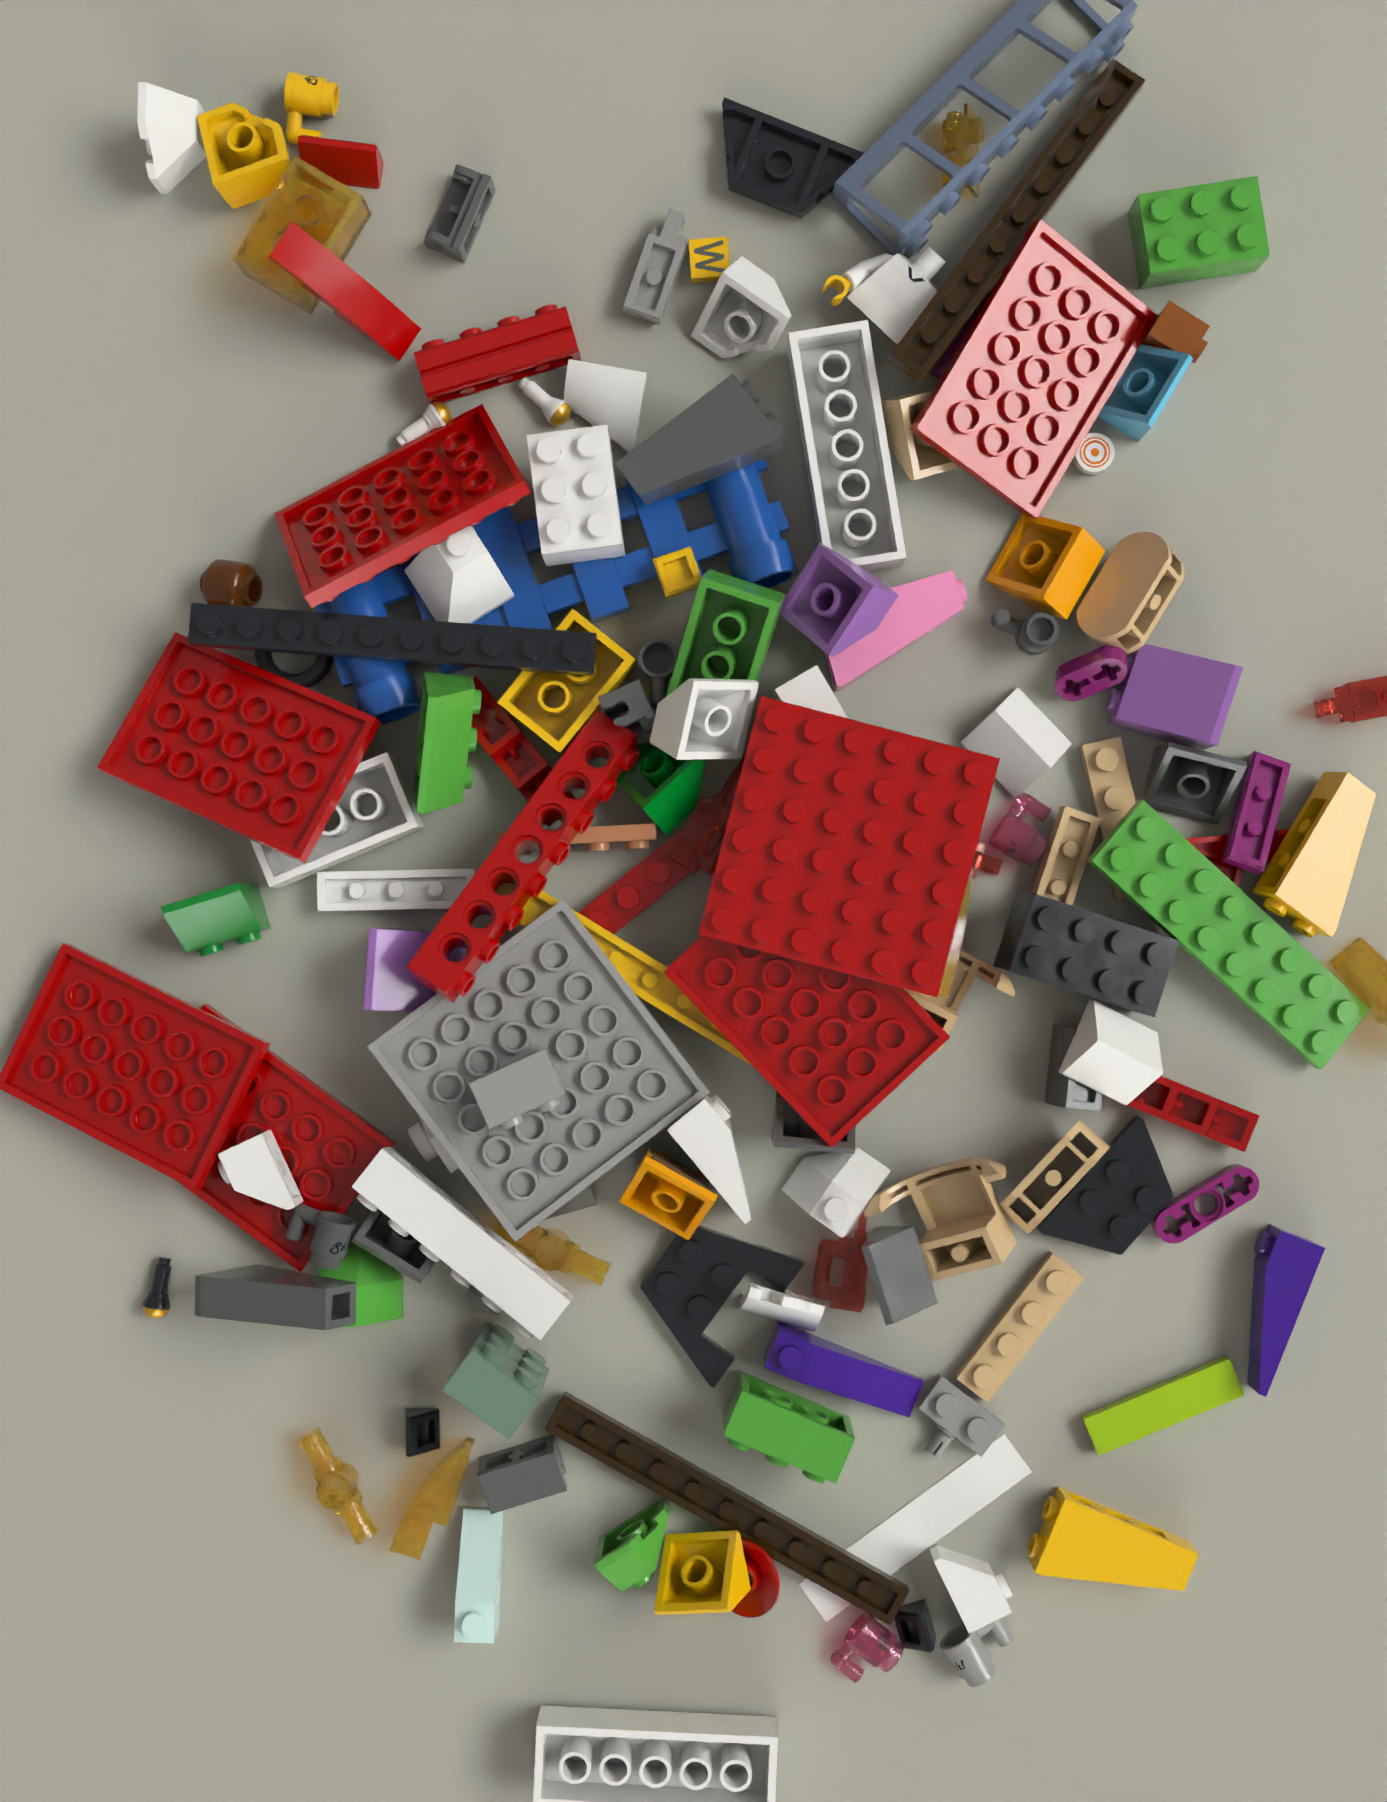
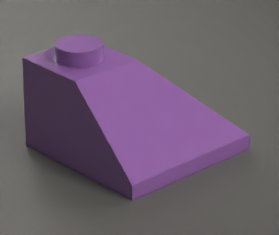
[780,543,899,657]

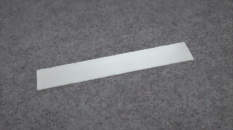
[799,1434,1032,1622]

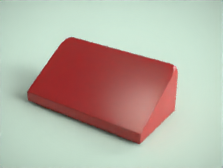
[298,135,384,189]

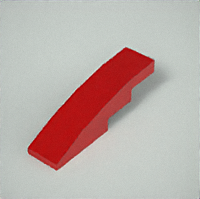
[268,222,421,362]
[471,676,576,827]
[1104,1076,1259,1152]

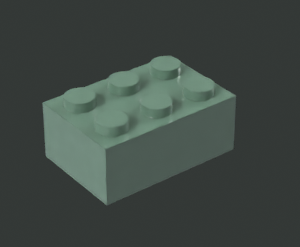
[442,1323,550,1439]

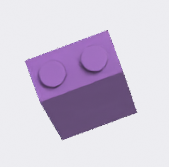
[1105,644,1243,750]
[363,928,467,1012]

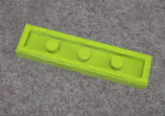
[1081,1356,1245,1456]

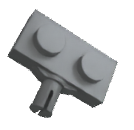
[916,1374,1005,1459]

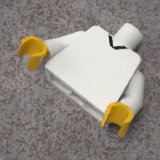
[821,246,946,344]

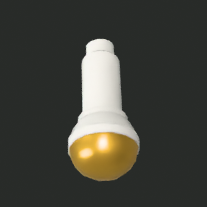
[519,377,571,426]
[396,402,451,446]

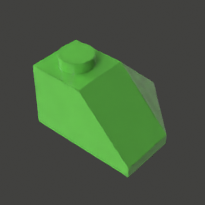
[318,1238,403,1327]
[594,1497,669,1591]

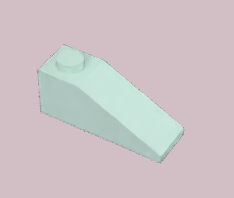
[454,1506,503,1644]

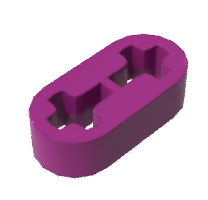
[1055,645,1127,701]

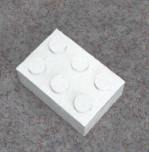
[527,424,625,566]

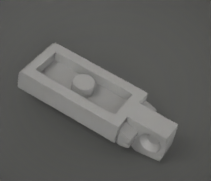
[623,208,688,325]

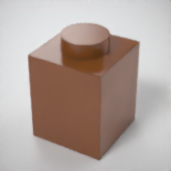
[1141,300,1210,363]

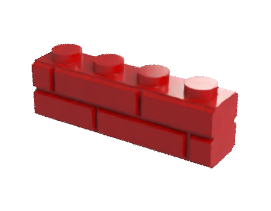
[414,304,582,404]

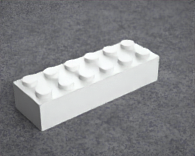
[787,320,906,572]
[533,1705,778,1802]

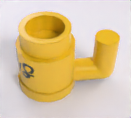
[284,71,339,144]

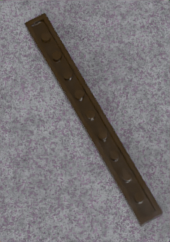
[888,59,1145,384]
[545,1391,909,1625]

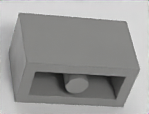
[469,1047,566,1131]

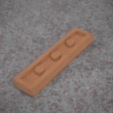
[496,823,658,856]

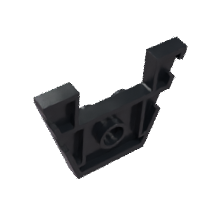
[640,1225,804,1388]

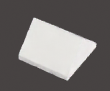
[960,687,1072,799]
[1058,999,1163,1105]

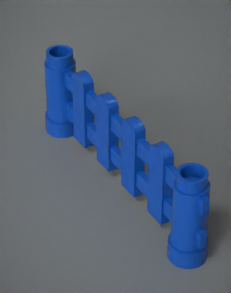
[315,459,798,725]

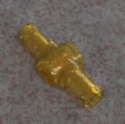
[495,1222,611,1286]
[297,1427,378,1545]

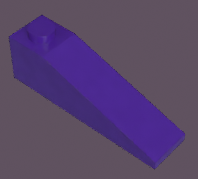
[1247,1224,1325,1397]
[763,1321,924,1417]

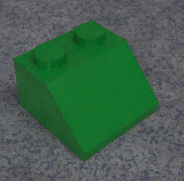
[161,883,271,957]

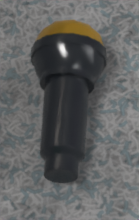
[142,1257,172,1319]

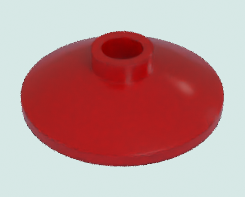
[732,1538,780,1618]

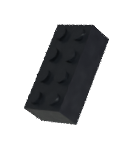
[993,890,1179,1018]

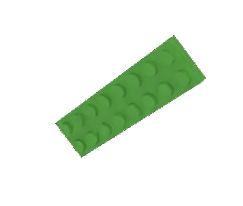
[1086,800,1371,1070]

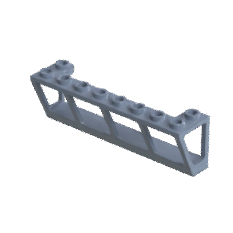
[832,0,1138,258]

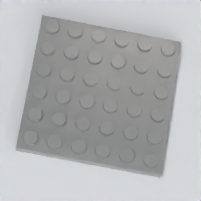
[367,899,710,1242]

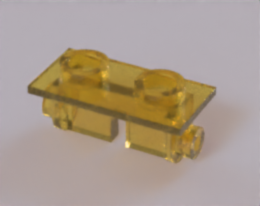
[942,103,984,197]

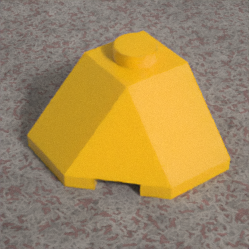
[197,102,290,209]

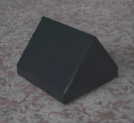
[405,1408,440,1457]
[894,1599,936,1653]

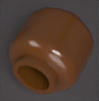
[200,559,263,607]

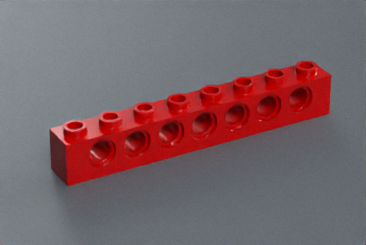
[406,710,639,1004]

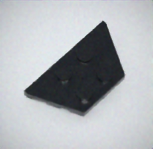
[722,97,864,219]
[1036,1115,1174,1255]

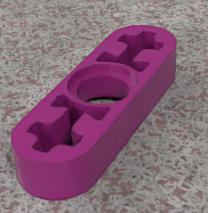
[1151,1164,1259,1244]

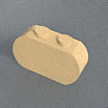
[1076,532,1185,654]
[999,1119,1110,1235]

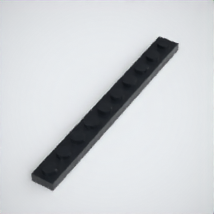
[188,603,597,676]

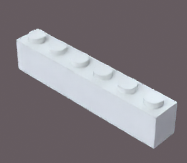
[352,1147,575,1340]

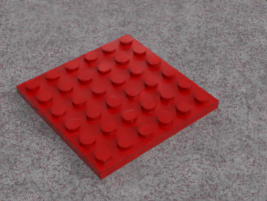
[698,696,1000,998]

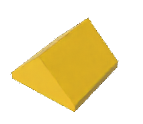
[654,1530,751,1615]

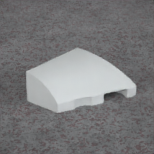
[563,359,647,454]
[738,1282,825,1331]

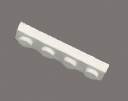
[317,868,476,911]

